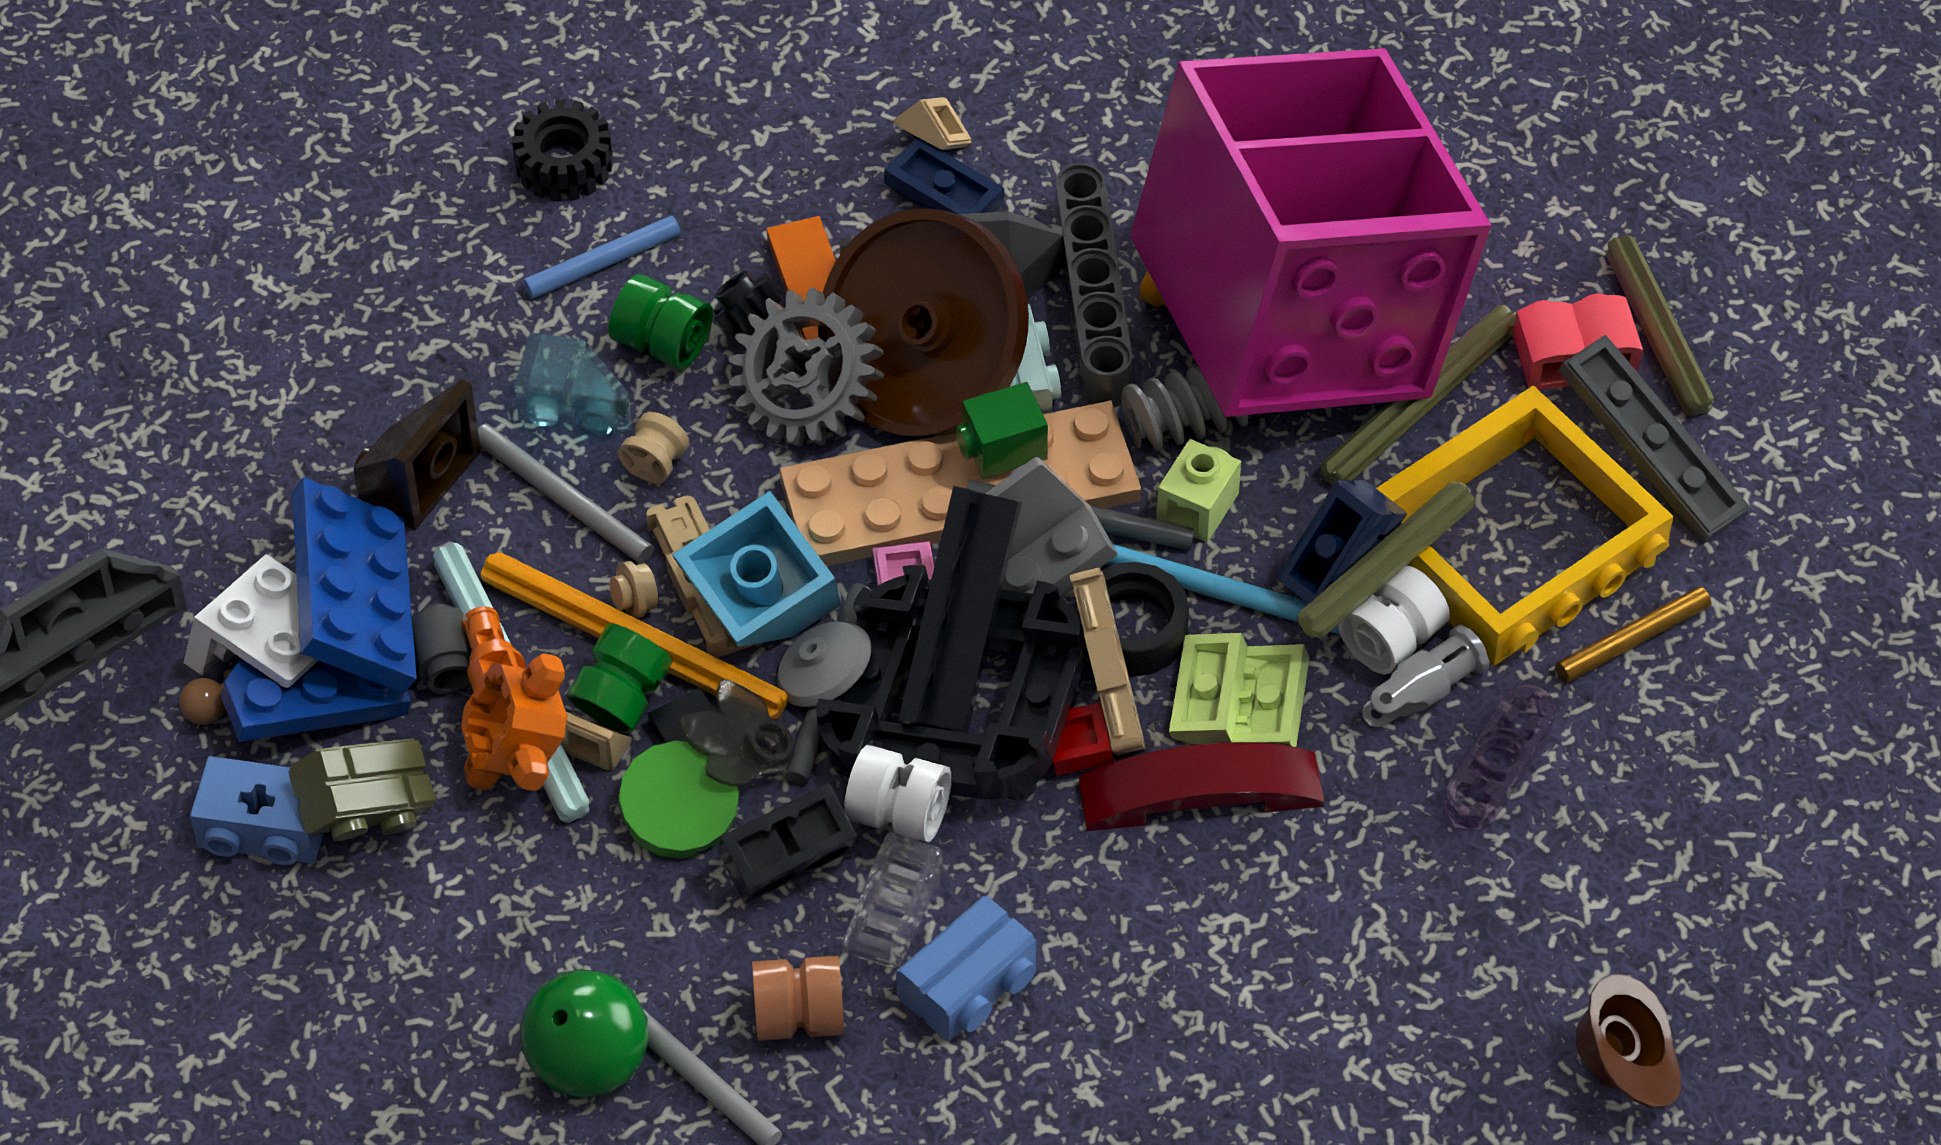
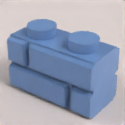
[896,896,1036,1041]

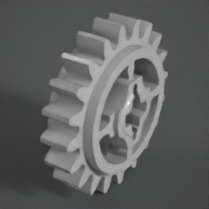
[729,288,884,447]

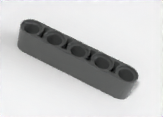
[1055,163,1132,408]

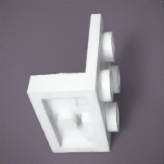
[183,554,319,688]

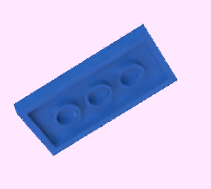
[292,477,417,693]

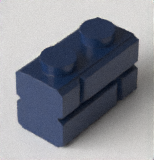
[1276,481,1407,604]

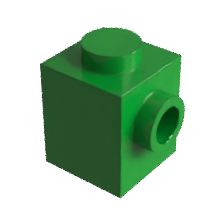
[956,382,1048,479]

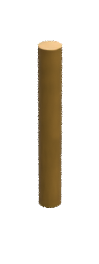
[1555,586,1712,684]

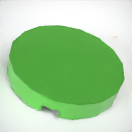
[618,741,739,859]

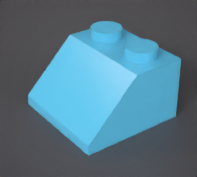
[672,491,841,647]

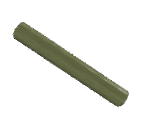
[1606,235,1714,417]
[1297,482,1475,639]

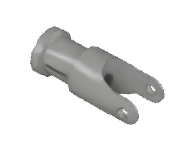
[1362,624,1490,727]

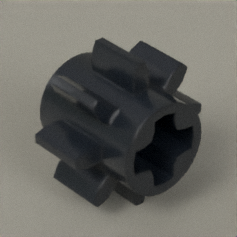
[714,270,783,338]

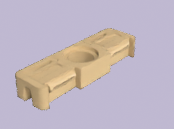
[646,495,754,658]
[1070,567,1146,756]

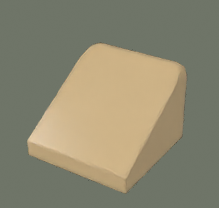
[893,97,972,150]
[561,712,632,771]

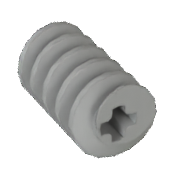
[1121,366,1248,452]

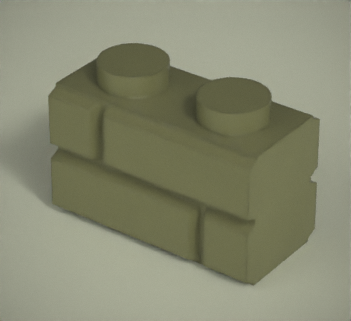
[288,738,436,841]

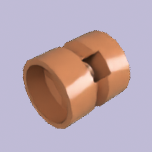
[752,955,844,1041]

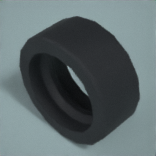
[1077,561,1189,677]

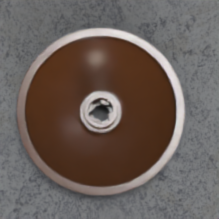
[818,208,1029,437]

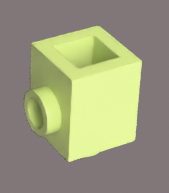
[1156,439,1241,543]

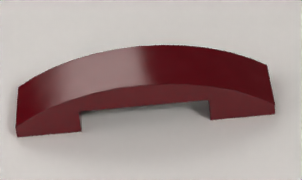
[1078,742,1324,832]

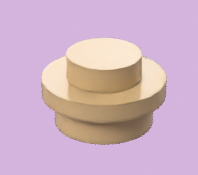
[610,561,658,619]

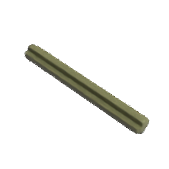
[1320,304,1516,486]

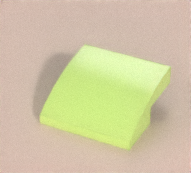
[1169,633,1309,747]

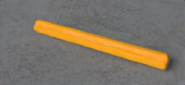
[481,552,788,722]

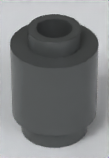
[412,604,472,694]

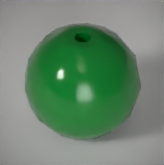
[520,969,649,1098]

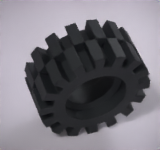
[512,99,613,202]

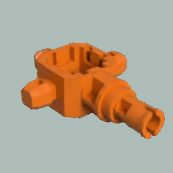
[461,606,568,791]

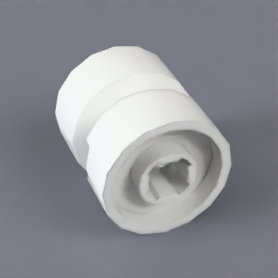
[1338,566,1450,675]
[844,745,951,842]

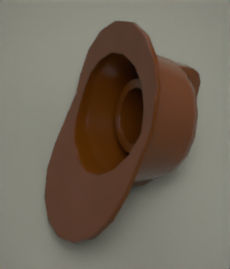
[1575,975,1682,1108]

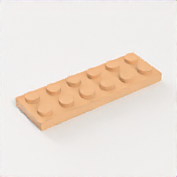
[780,400,1141,566]

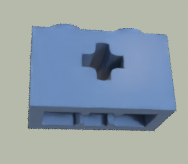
[190,756,324,865]

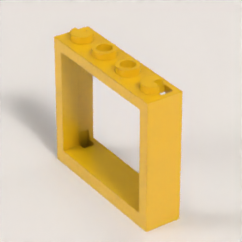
[1376,385,1673,666]

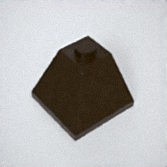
[353,379,481,530]

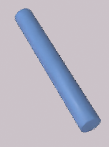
[523,215,681,300]

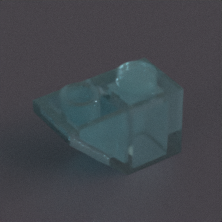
[514,332,631,435]

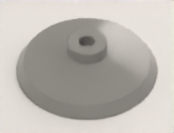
[777,622,871,707]

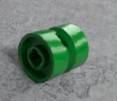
[608,274,713,370]
[565,623,673,734]

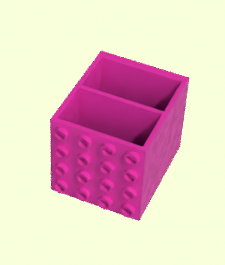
[1130,48,1491,417]

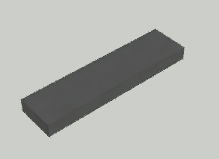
[1558,335,1751,544]

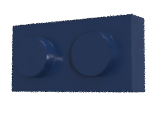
[884,137,1004,214]

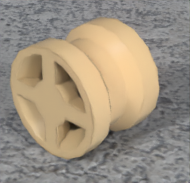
[618,412,690,484]

